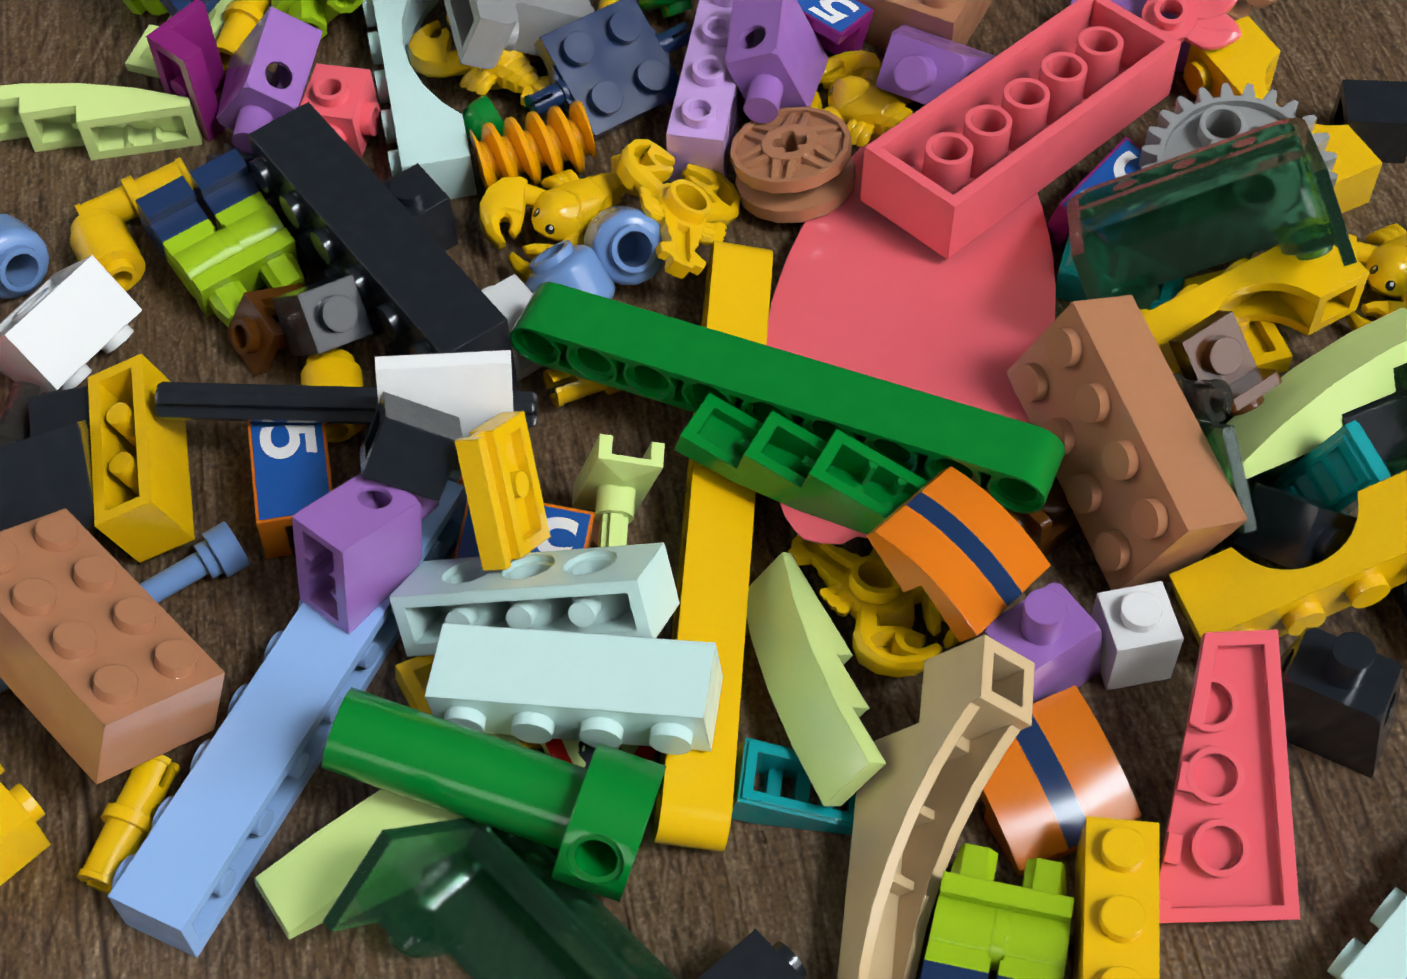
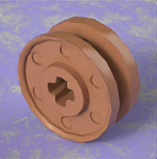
[730,107,856,223]

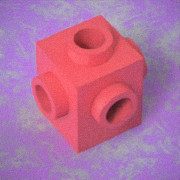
[298,63,381,158]

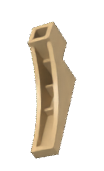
[837,634,1035,979]

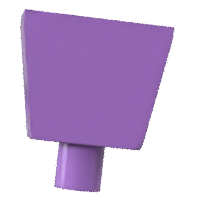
[725,0,828,123]
[216,6,323,154]
[876,25,996,105]
[292,473,439,635]
[977,582,1101,703]

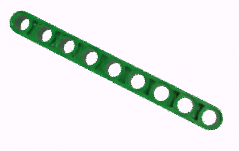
[510,282,1065,514]

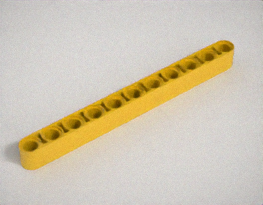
[653,241,773,852]

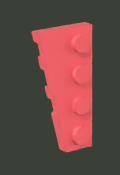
[1160,630,1300,923]

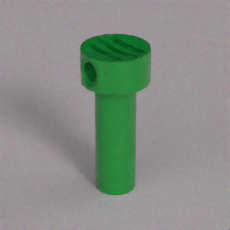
[322,687,666,902]

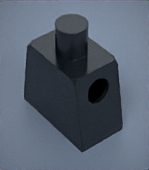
[0,420,95,531]
[1280,627,1403,778]

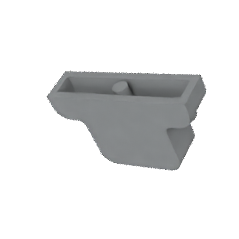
[444,0,595,69]

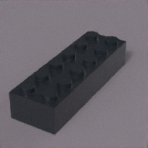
[248,102,519,391]

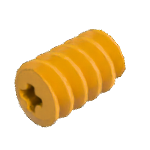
[470,100,597,190]

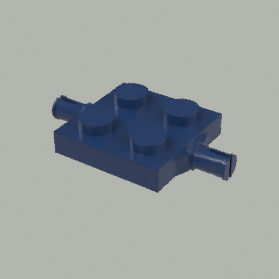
[524,0,691,140]

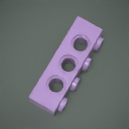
[666,0,744,182]

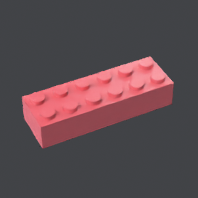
[860,0,1181,259]

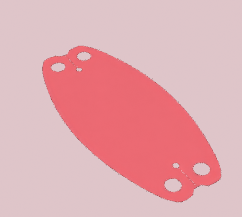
[767,139,1056,544]

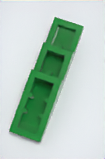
[674,392,928,534]

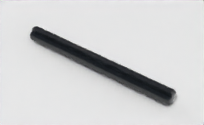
[155,382,538,428]

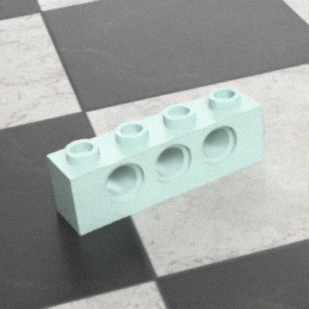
[389,542,680,657]

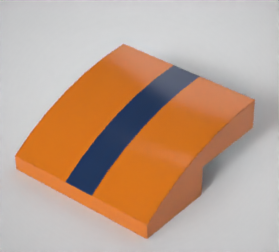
[866,466,1051,642]
[980,685,1142,877]

